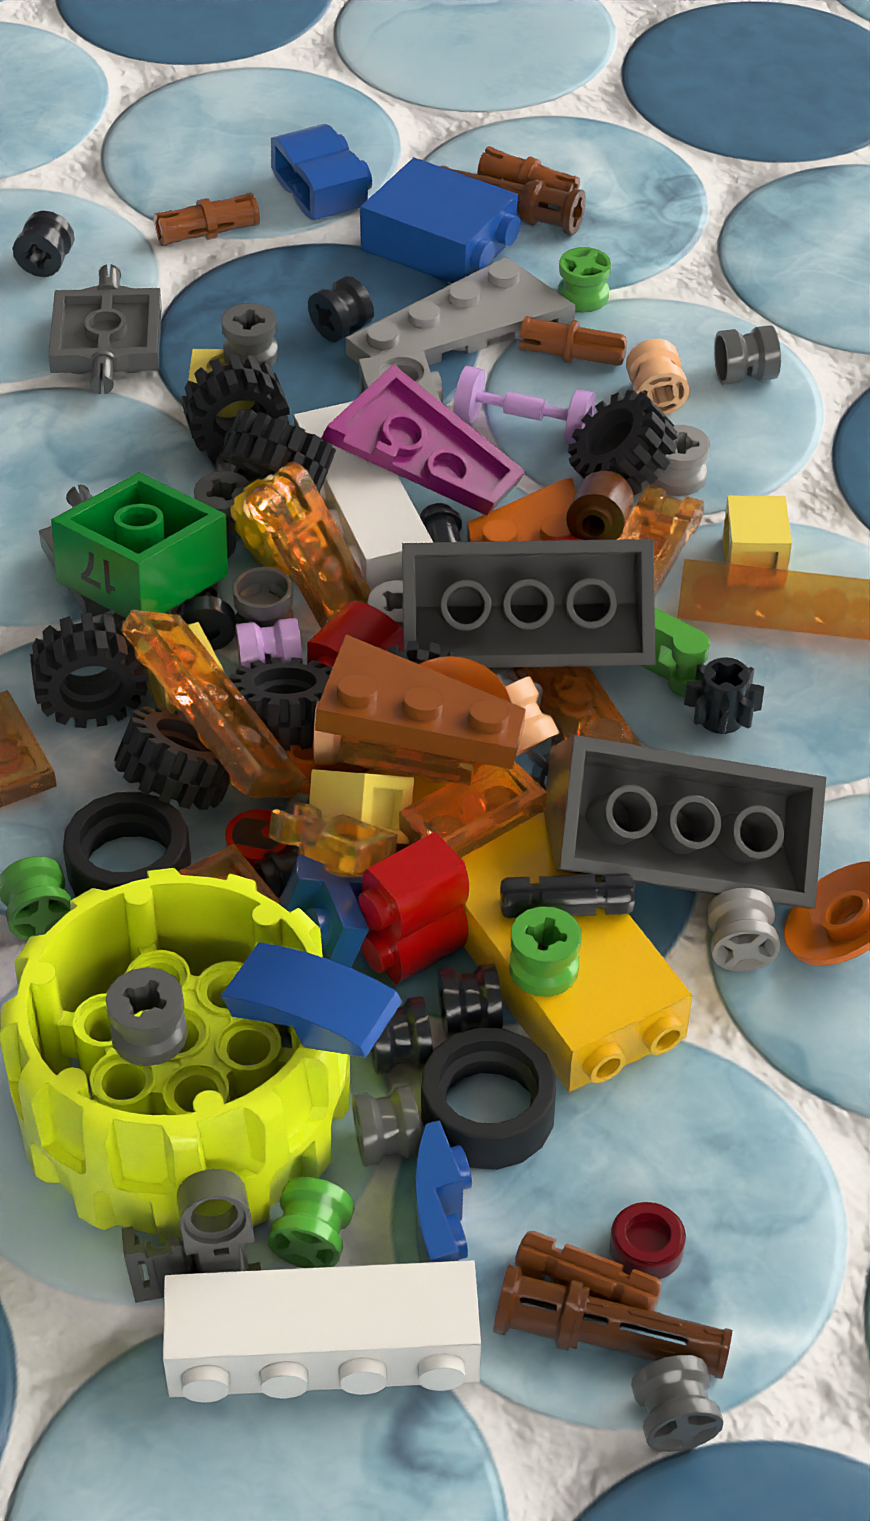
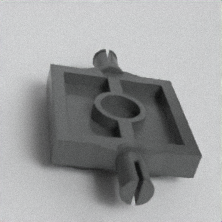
[48,264,162,394]

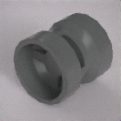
[714,325,781,385]
[232,567,294,628]

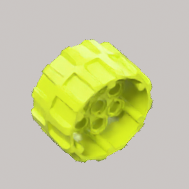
[0,868,351,1244]

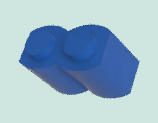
[271,124,372,220]

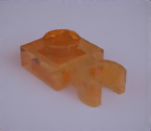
[269,802,398,878]

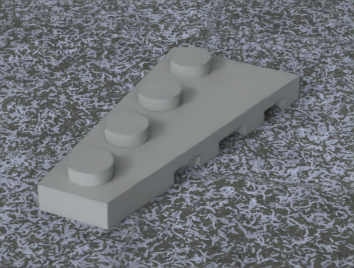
[346,257,575,366]

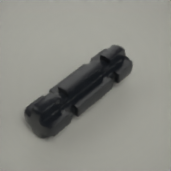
[499,873,636,918]

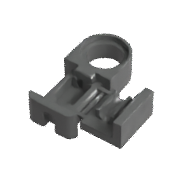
[121,1169,261,1303]

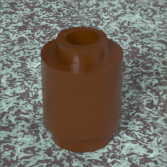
[566,471,634,540]

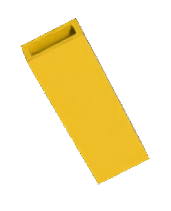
[367,759,693,1092]

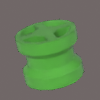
[557,247,611,312]
[0,856,72,941]
[509,906,581,997]
[267,1177,355,1268]

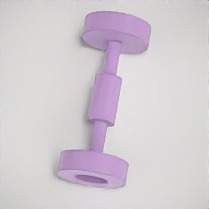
[453,366,596,444]

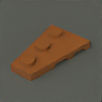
[315,635,526,769]

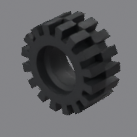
[182,355,290,463]
[568,390,678,496]
[221,409,336,496]
[30,613,148,728]
[228,657,332,751]
[114,706,241,810]

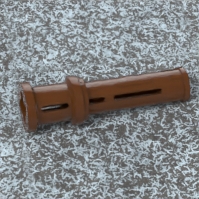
[440,166,586,235]
[493,1264,733,1379]

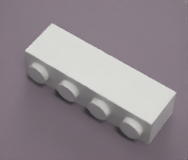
[294,401,433,603]
[163,1260,481,1403]

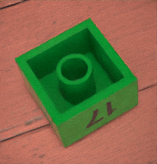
[51,472,228,626]

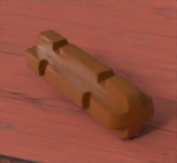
[515,1231,662,1311]

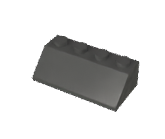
[402,539,655,668]
[544,735,827,909]

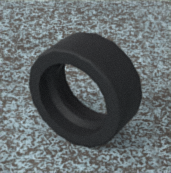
[63,792,191,897]
[421,1027,557,1170]

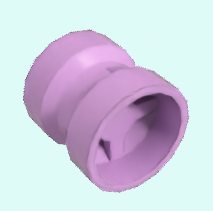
[235,618,303,669]

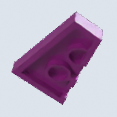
[321,364,525,516]

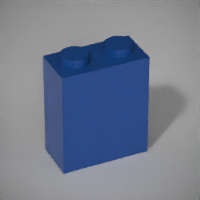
[360,157,521,284]

